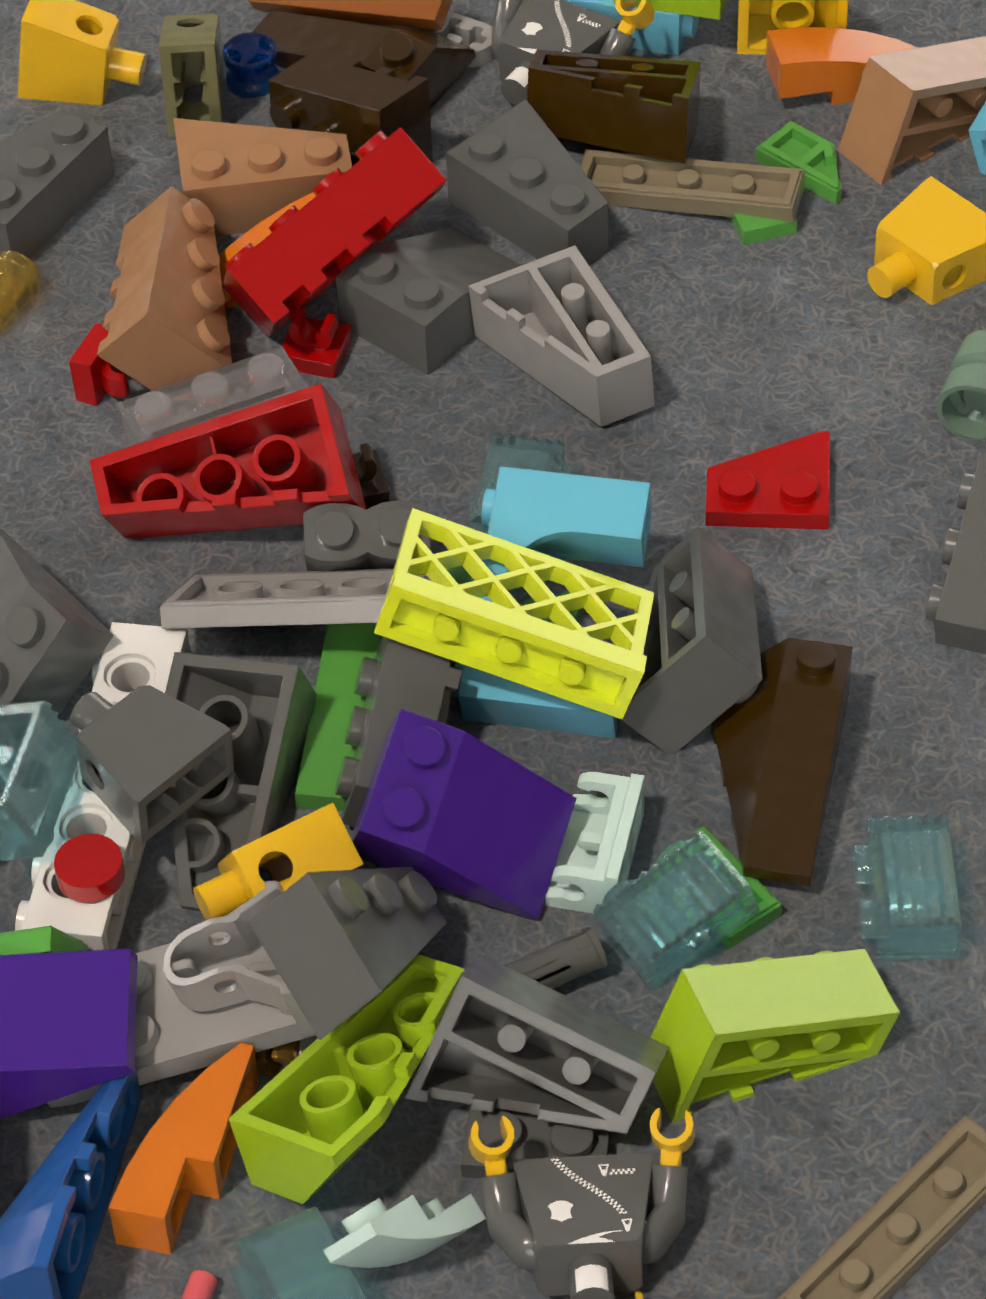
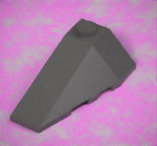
[165,652,317,911]

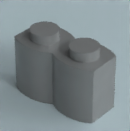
[303,500,431,571]

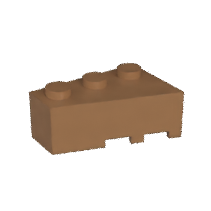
[838,36,986,185]
[173,118,352,236]

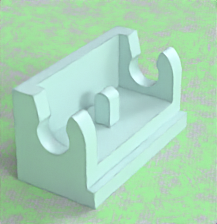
[545,772,645,918]

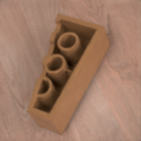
[97,186,233,409]

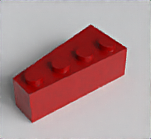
[222,127,447,338]
[89,383,367,538]

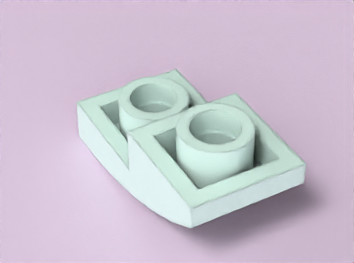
[323,1194,486,1268]

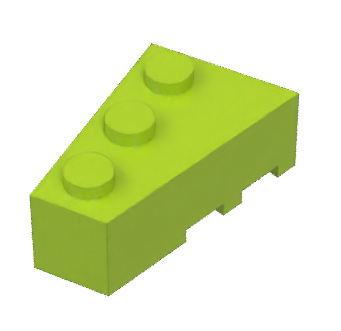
[650,949,900,1123]

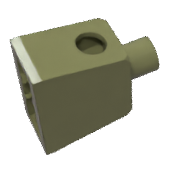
[159,14,225,136]

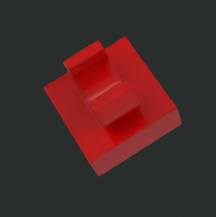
[278,308,352,379]
[69,323,130,406]

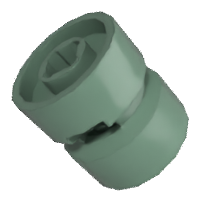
[936,330,986,443]

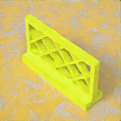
[374,508,654,720]

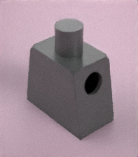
[71,685,234,845]

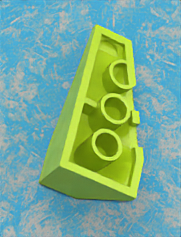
[228,954,465,1205]

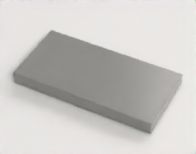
[160,569,431,629]

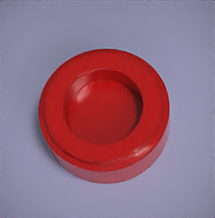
[54,834,125,903]

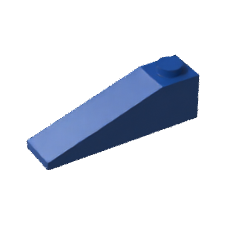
[0,1062,142,1299]

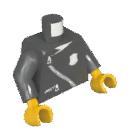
[491,0,655,106]
[468,1108,695,1299]

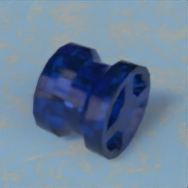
[223,32,279,98]

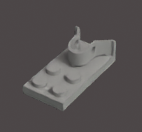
[47,881,316,1108]

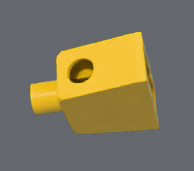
[18,0,147,106]
[867,176,986,305]
[193,803,363,920]

